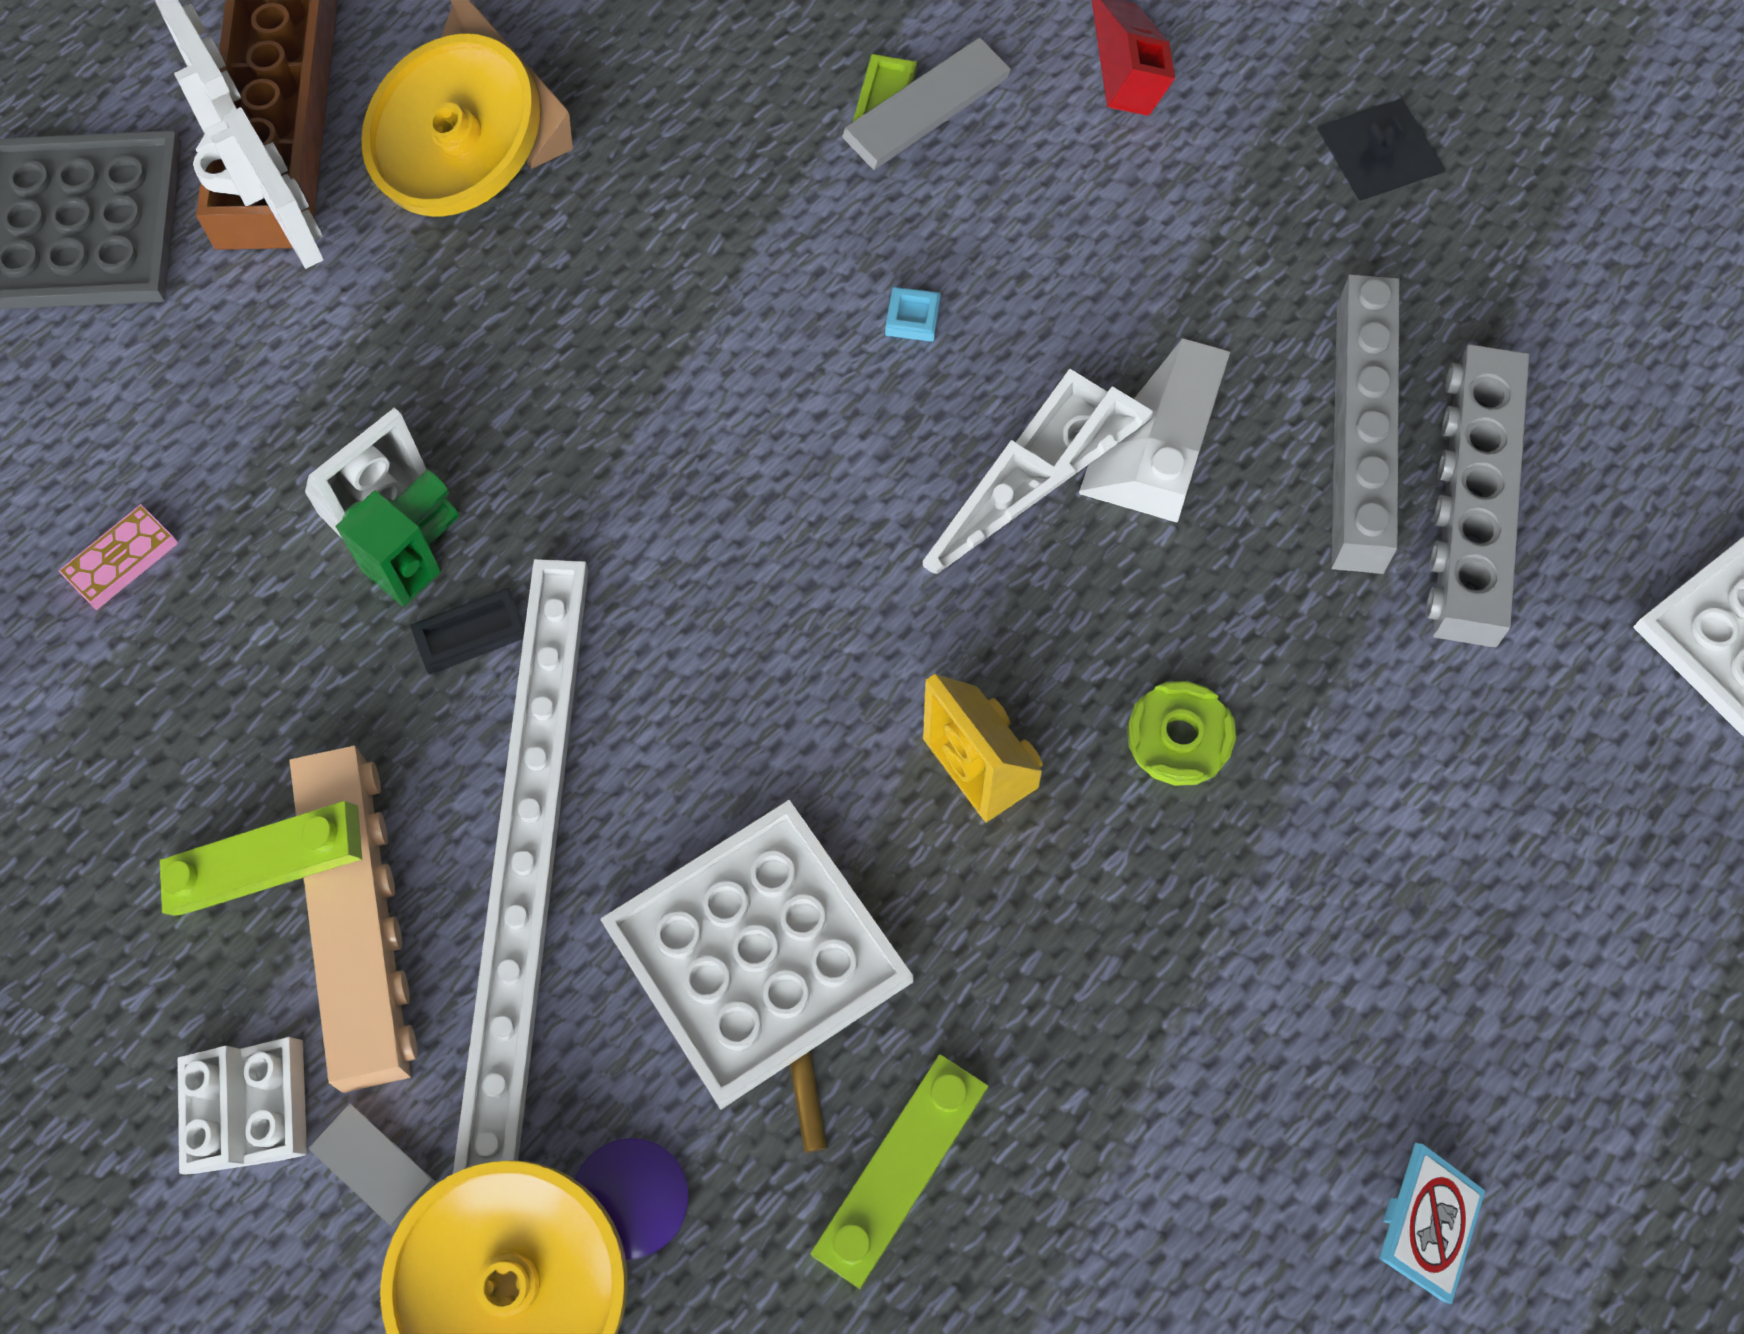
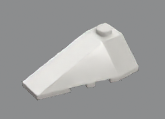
[1079,338,1230,522]

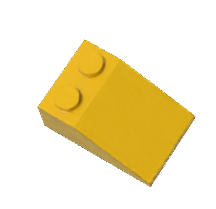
[923,674,1042,823]

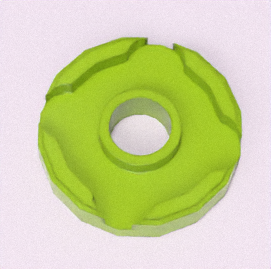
[1127,681,1236,786]

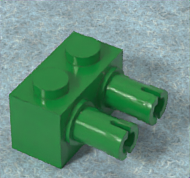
[335,469,460,607]

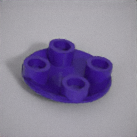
[575,1138,688,1260]

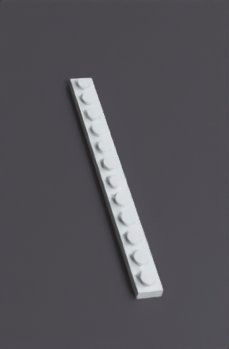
[453,559,589,1174]

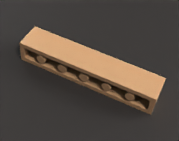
[289,746,418,1093]

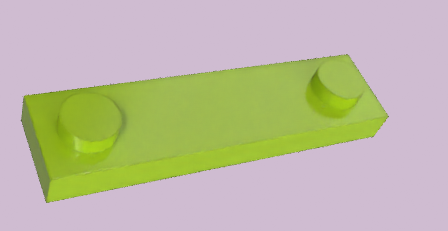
[160,801,362,916]
[810,1054,988,1290]

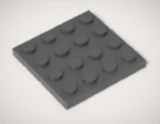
[0,131,181,309]

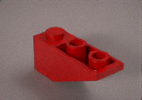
[1091,0,1175,116]

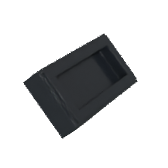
[410,588,525,675]

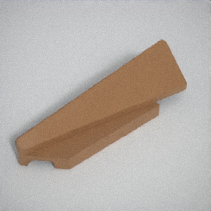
[440,0,573,169]

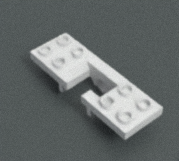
[155,0,323,269]

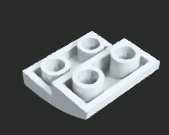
[178,1037,307,1174]

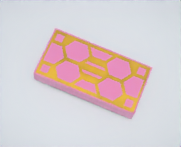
[59,504,178,610]

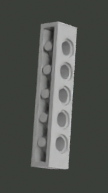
[1426,344,1529,648]

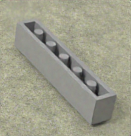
[1331,274,1399,574]

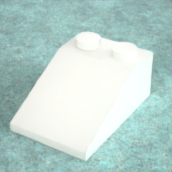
[305,407,426,538]

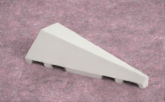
[923,369,1153,574]

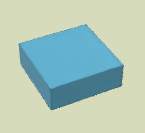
[885,287,941,342]

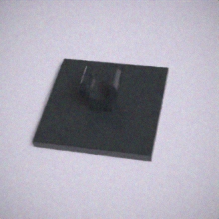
[1317,99,1445,201]

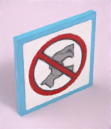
[1379,1143,1485,1304]

